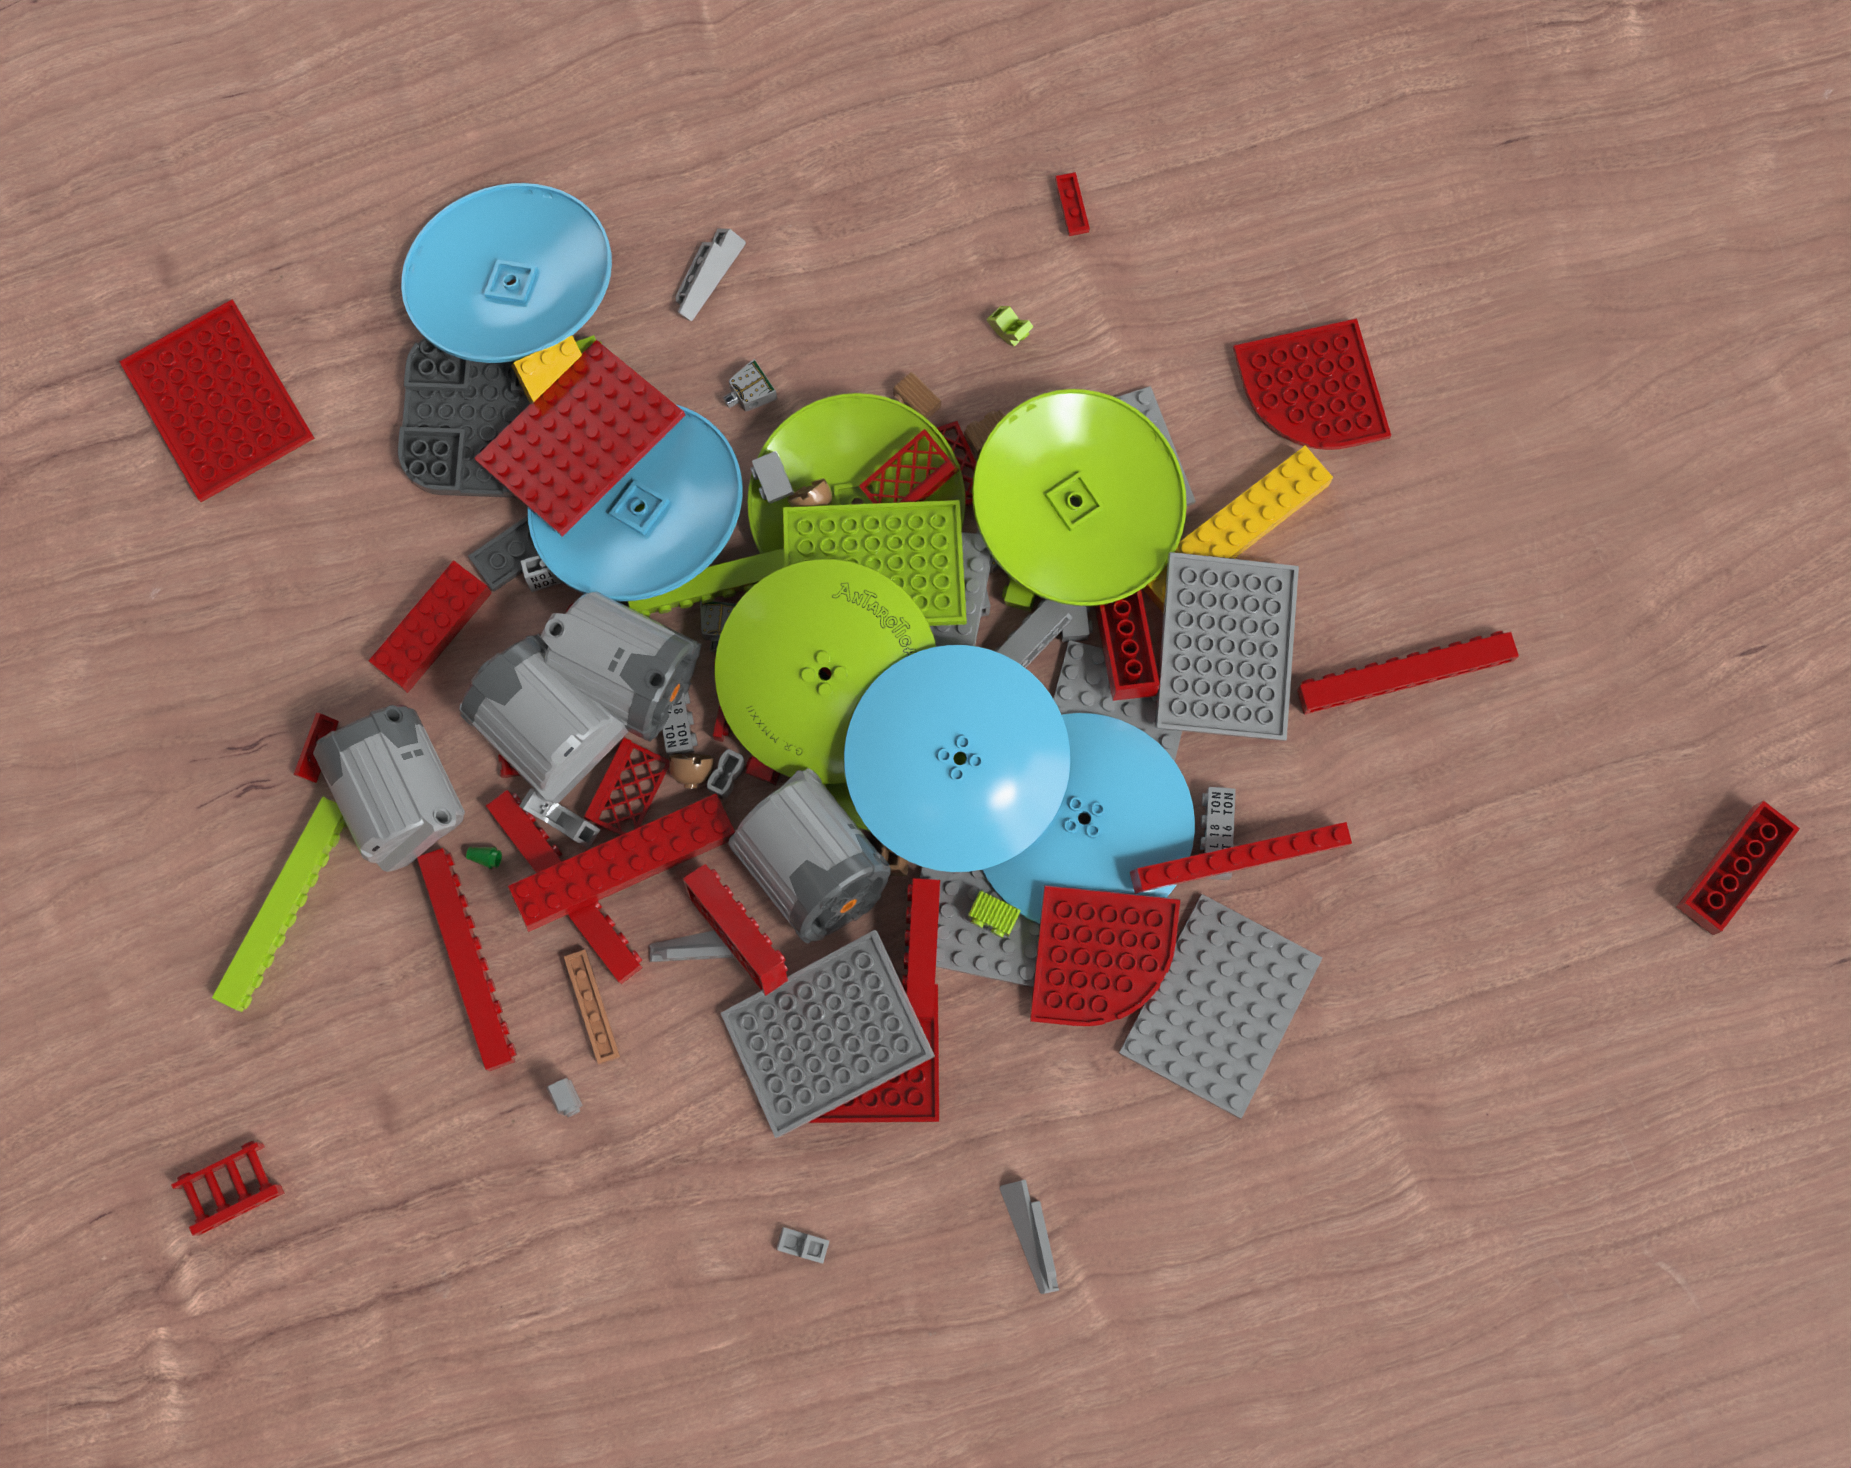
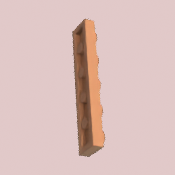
[564,949,621,1065]

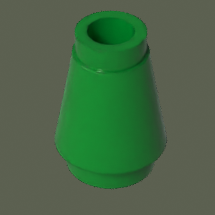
[466,846,502,869]

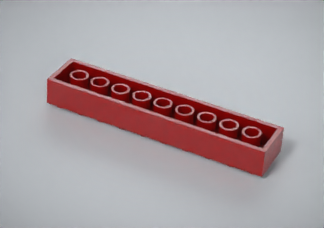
[508,793,735,932]

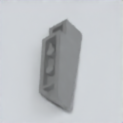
[675,229,746,321]
[650,931,735,962]
[1000,1180,1059,1294]

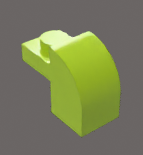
[986,306,1033,347]

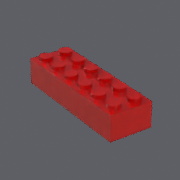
[368,560,492,693]
[1095,590,1160,701]
[1676,800,1800,935]
[683,864,788,996]
[903,878,940,1022]

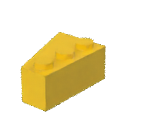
[512,335,582,404]

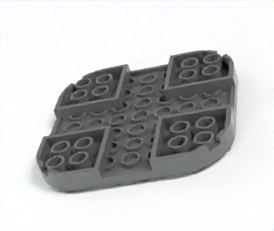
[398,338,530,498]

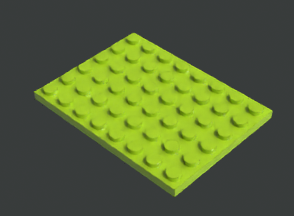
[783,500,967,626]

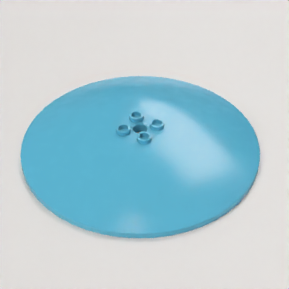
[401,183,612,363]
[528,405,743,601]
[844,645,1070,872]
[982,713,1195,925]

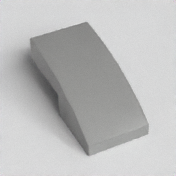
[776,1227,829,1264]

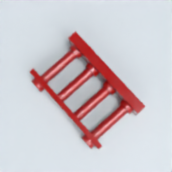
[171,1141,285,1236]

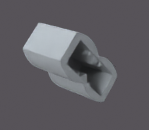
[707,749,745,800]
[547,1078,583,1117]

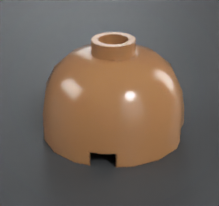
[787,478,832,507]
[669,753,714,788]

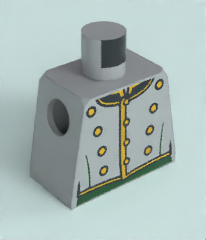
[723,359,777,411]
[700,601,737,653]

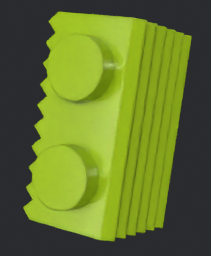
[968,891,1021,938]

